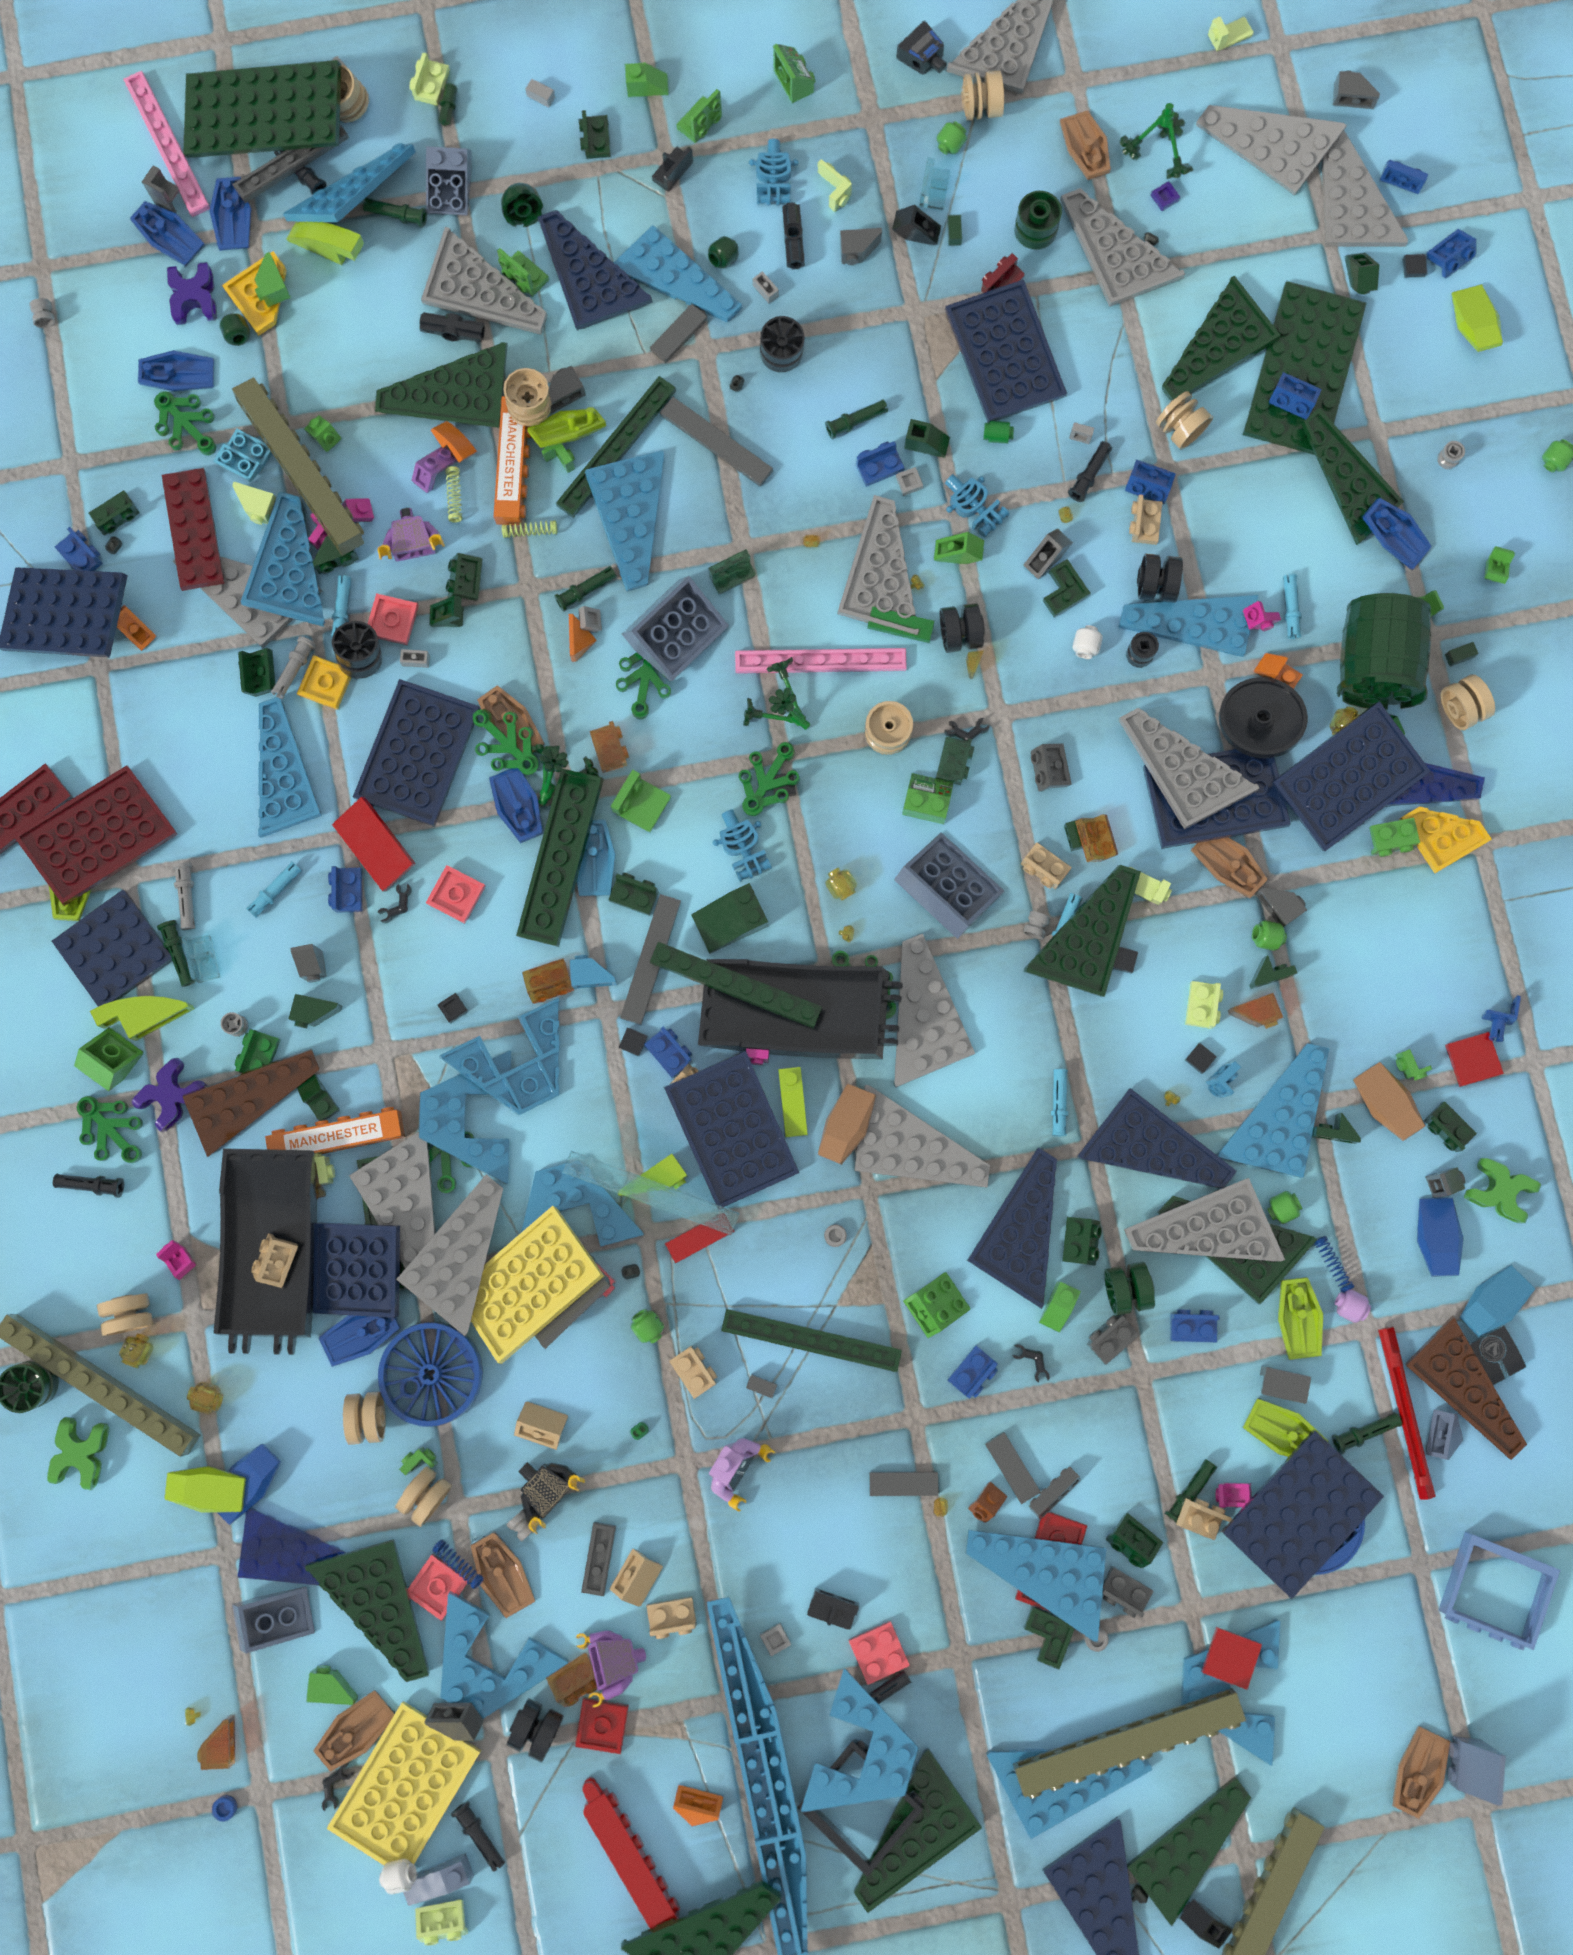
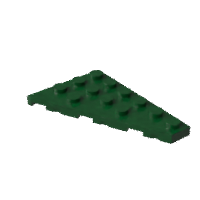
[1024,865,1141,997]

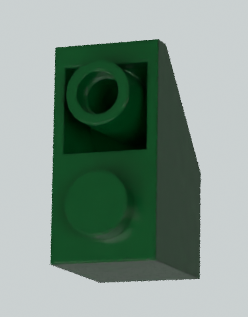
[904,419,950,458]
[313,536,359,574]

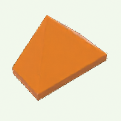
[569,614,597,662]
[673,1785,723,1826]

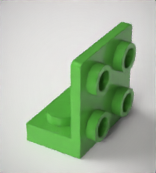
[676,89,722,143]
[497,248,549,297]
[611,769,671,832]
[903,1272,970,1338]

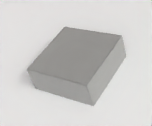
[1069,422,1094,444]
[896,467,923,496]
[578,606,602,633]
[760,1623,791,1656]

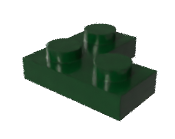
[1043,559,1091,618]
[1024,1606,1075,1670]

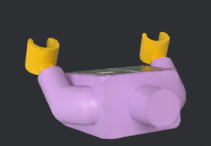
[709,1438,775,1512]

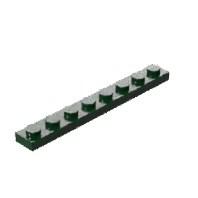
[556,376,676,518]
[650,942,822,1028]
[721,1309,902,1372]

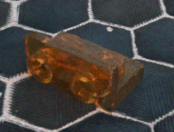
[589,721,629,773]
[1075,814,1118,862]
[522,958,574,1004]
[546,1653,598,1707]

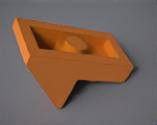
[117,605,157,651]
[1254,653,1303,689]

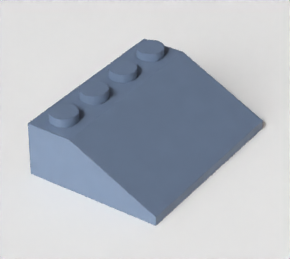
[622,576,729,681]
[894,832,1004,939]

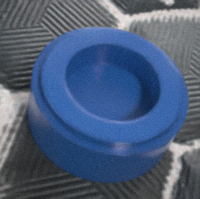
[212,1795,237,1822]

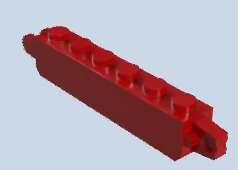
[582,1777,680,1929]

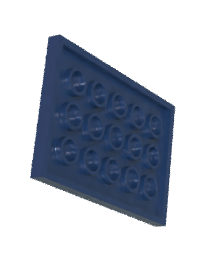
[945,279,1067,423]
[0,567,128,658]
[353,679,481,827]
[1272,701,1431,851]
[1143,749,1291,849]
[664,1051,799,1210]
[1221,1430,1384,1599]

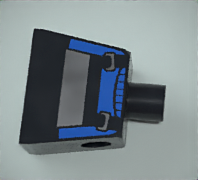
[896,20,947,74]

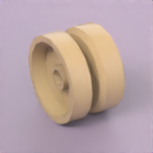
[1440,674,1495,731]
[865,701,913,755]
[97,1293,154,1336]
[343,1391,386,1445]
[395,1466,452,1527]

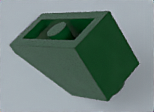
[1345,252,1379,294]
[288,994,343,1029]

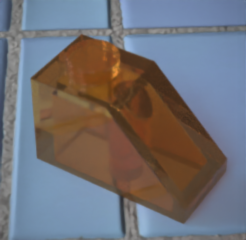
[1228,993,1283,1029]
[197,1715,235,1770]

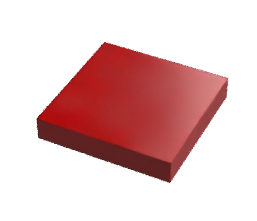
[1445,1032,1504,1087]
[1202,1627,1262,1690]
[575,1697,629,1754]

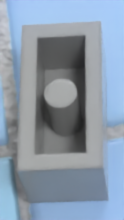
[525,79,555,107]
[752,271,779,303]
[400,649,430,668]

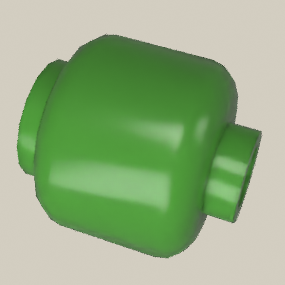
[936,121,967,155]
[1542,439,1573,473]
[1252,920,1287,951]
[1267,1191,1303,1224]
[631,1309,664,1344]

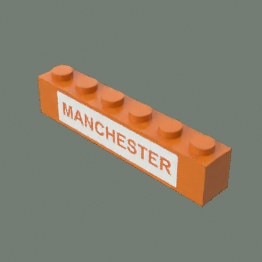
[493,396,531,525]
[265,1107,405,1154]

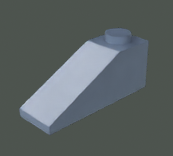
[403,1853,474,1906]

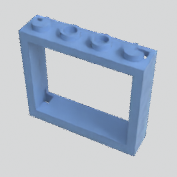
[1438,1532,1560,1651]

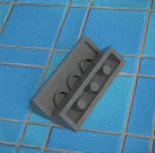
[535,1254,611,1349]

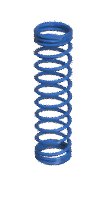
[1314,1236,1355,1293]
[433,1539,484,1589]

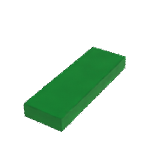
[867,606,935,643]

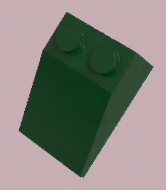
[691,883,769,954]

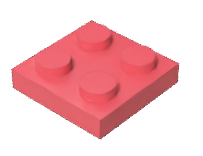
[368,593,419,646]
[426,865,486,924]
[408,1554,470,1621]
[849,1621,910,1685]

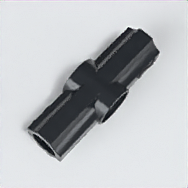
[782,202,805,270]
[419,312,485,343]

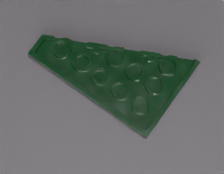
[1162,275,1281,401]
[375,342,508,428]
[1157,1196,1317,1305]
[305,1539,430,1682]
[854,1748,982,1913]
[621,1880,781,1955]

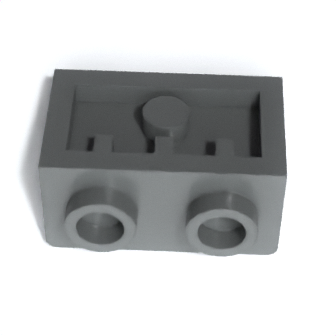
[1031,743,1072,792]
[1087,1315,1139,1365]
[1102,1566,1154,1618]

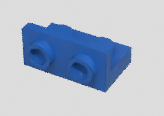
[1380,159,1428,194]
[1427,229,1476,278]
[1269,372,1322,419]
[856,441,905,487]
[1125,459,1176,504]
[55,527,103,571]
[328,866,362,913]
[644,1026,693,1079]
[1170,1309,1220,1343]
[947,1345,998,1399]

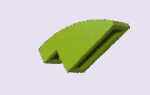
[286,222,364,265]
[90,996,194,1041]

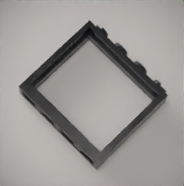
[797,1739,925,1877]

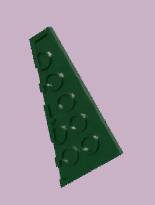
[1301,408,1404,546]
[1127,1776,1251,1927]

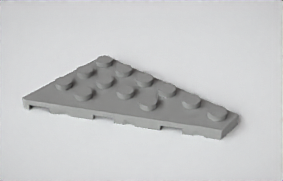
[947,0,1054,94]
[1196,105,1347,195]
[1321,131,1408,247]
[421,227,547,335]
[173,556,322,648]
[397,1174,503,1336]
[1124,1178,1285,1262]

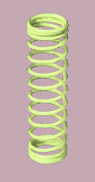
[445,466,462,522]
[502,520,557,538]

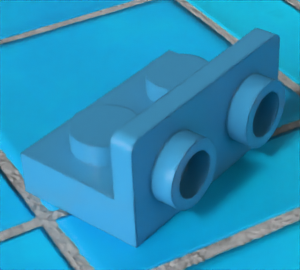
[1206,1061,1241,1098]

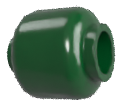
[708,236,739,269]
[219,313,250,346]

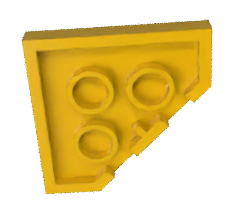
[222,251,287,336]
[1399,806,1492,874]

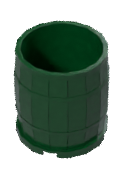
[1337,593,1431,710]

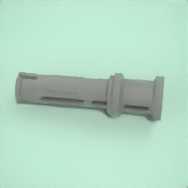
[271,636,316,699]
[172,863,195,930]

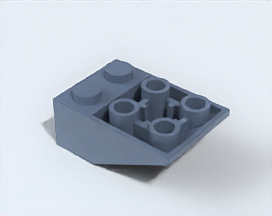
[426,146,472,215]

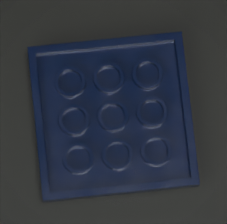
[52,889,172,1007]
[313,1222,400,1318]

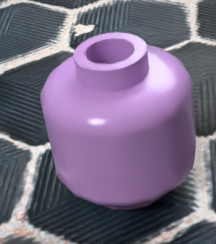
[1334,1289,1371,1323]

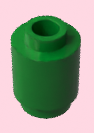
[983,421,1014,444]

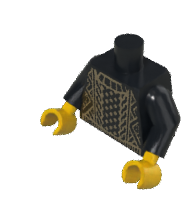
[518,1462,585,1534]

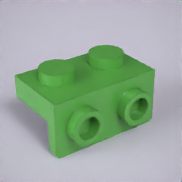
[1369,818,1420,857]

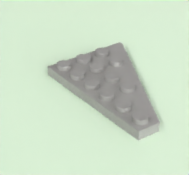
[1060,188,1185,307]
[838,495,919,635]
[1119,708,1259,829]
[894,933,975,1087]
[855,1085,990,1188]
[349,1132,436,1269]

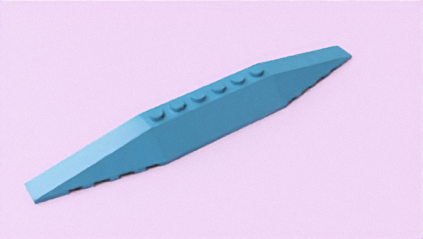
[706,1597,808,1955]

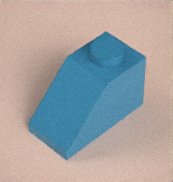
[570,955,617,989]

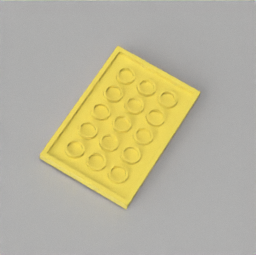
[471,1206,604,1364]
[326,1701,481,1865]

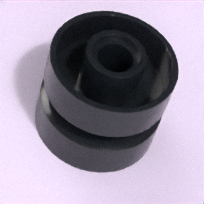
[759,316,805,372]
[1137,553,1183,603]
[939,603,985,653]
[332,621,382,679]
[506,1698,564,1763]

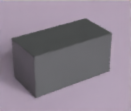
[746,1374,777,1398]

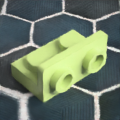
[410,52,450,106]
[1185,981,1223,1029]
[415,1900,468,1946]

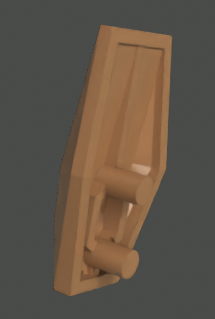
[1059,110,1110,180]
[477,685,545,753]
[1191,837,1268,898]
[1353,1062,1425,1141]
[818,1084,876,1165]
[471,1531,536,1618]
[313,1690,395,1772]
[1392,1726,1450,1819]

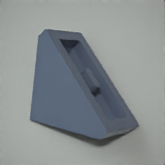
[1426,1410,1463,1460]

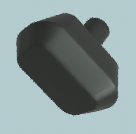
[1144,232,1159,246]
[729,375,745,391]
[105,537,122,554]
[622,1264,640,1279]
[1131,1884,1148,1904]

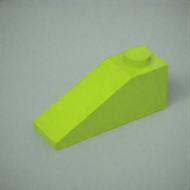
[778,1067,808,1137]
[617,1154,688,1196]

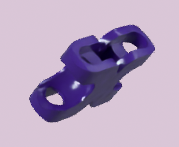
[167,262,217,325]
[132,1058,207,1132]

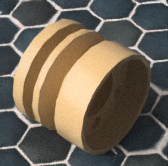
[340,65,369,123]
[961,70,1004,121]
[503,368,551,426]
[1156,391,1213,450]

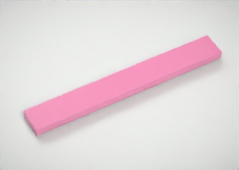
[124,71,210,217]
[735,648,907,674]

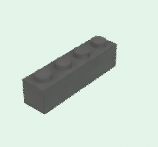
[1029,1466,1081,1520]

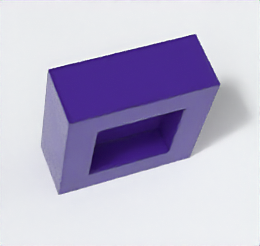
[1150,181,1180,211]

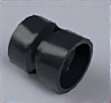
[1126,632,1159,668]

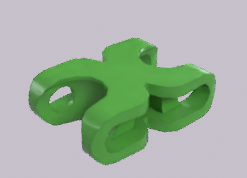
[1464,1158,1541,1223]
[47,1417,109,1490]

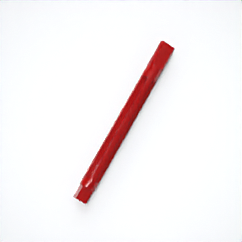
[1378,1327,1436,1500]

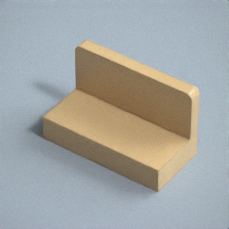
[514,1402,568,1450]
[610,1549,663,1607]

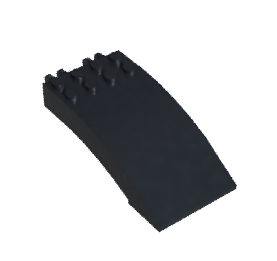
[698,959,903,1060]
[213,1149,317,1355]

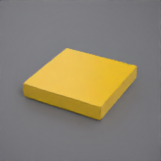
[297,655,352,710]

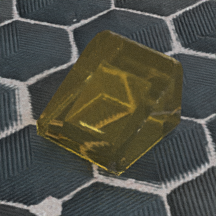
[966,650,984,679]

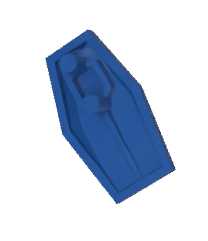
[209,177,251,251]
[130,201,205,267]
[138,350,214,391]
[1362,498,1432,570]
[489,768,543,844]
[1417,1198,1464,1277]
[318,1315,401,1367]
[217,1444,281,1525]

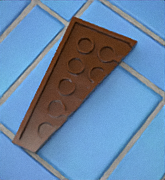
[182,1048,320,1157]
[1405,1315,1527,1460]

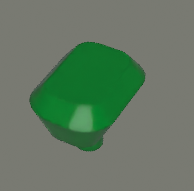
[630,1422,649,1440]

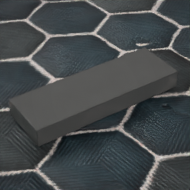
[650,303,707,363]
[985,1432,1040,1504]
[869,1472,938,1496]
[581,1522,616,1596]

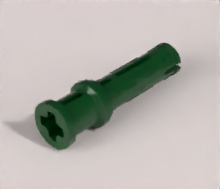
[363,198,427,227]
[825,399,888,439]
[554,566,617,612]
[157,920,195,987]
[1332,1412,1402,1455]
[1164,1459,1218,1523]

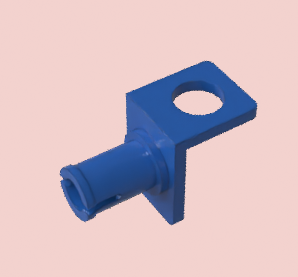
[1482,995,1521,1042]

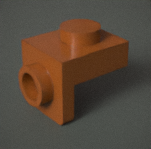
[968,1482,1008,1523]

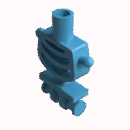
[749,138,799,205]
[945,474,1010,537]
[713,809,772,882]

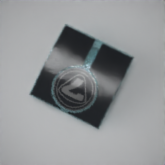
[1470,1325,1527,1386]

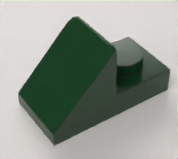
[429,595,463,627]
[1249,955,1297,989]
[297,1074,340,1121]
[1312,1113,1361,1144]

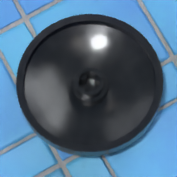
[1219,677,1308,758]

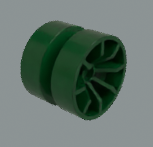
[1014,190,1062,250]
[1104,1261,1155,1316]
[0,1360,59,1413]

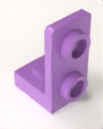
[411,447,457,493]

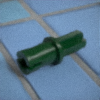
[438,83,458,126]

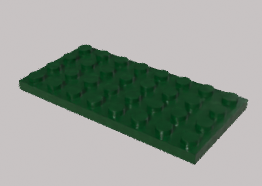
[183,60,341,158]
[1242,281,1367,455]

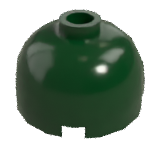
[501,183,543,227]

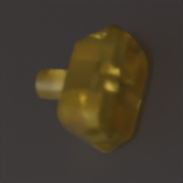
[1058,506,1073,523]
[803,535,820,547]
[910,575,925,590]
[839,925,854,942]
[1164,1090,1181,1107]
[934,1498,948,1517]
[184,1707,201,1727]

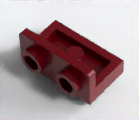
[981,253,1025,293]

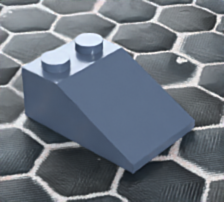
[232,1587,315,1654]
[1447,1736,1506,1806]

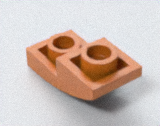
[431,421,477,463]

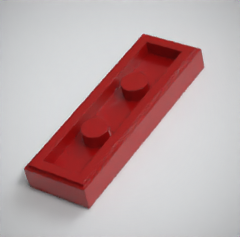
[665,1212,735,1264]

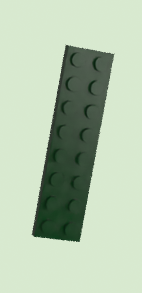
[516,768,604,947]

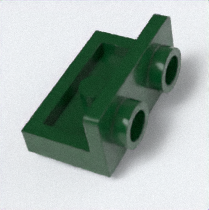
[238,648,275,697]
[1062,1217,1102,1266]

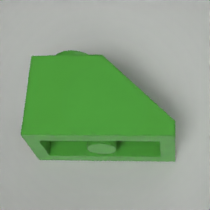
[625,63,668,97]
[254,252,291,307]
[934,532,984,564]
[1039,1282,1081,1332]
[306,1665,358,1705]

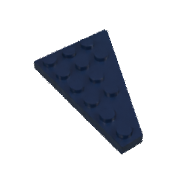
[538,210,653,330]
[1077,1088,1237,1189]
[967,1147,1057,1309]
[1042,1817,1139,1955]

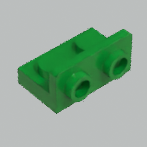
[235,1029,281,1073]

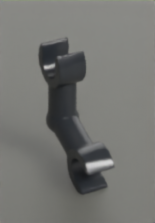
[944,718,990,743]
[378,884,412,923]
[1012,1344,1050,1383]
[322,1762,354,1812]

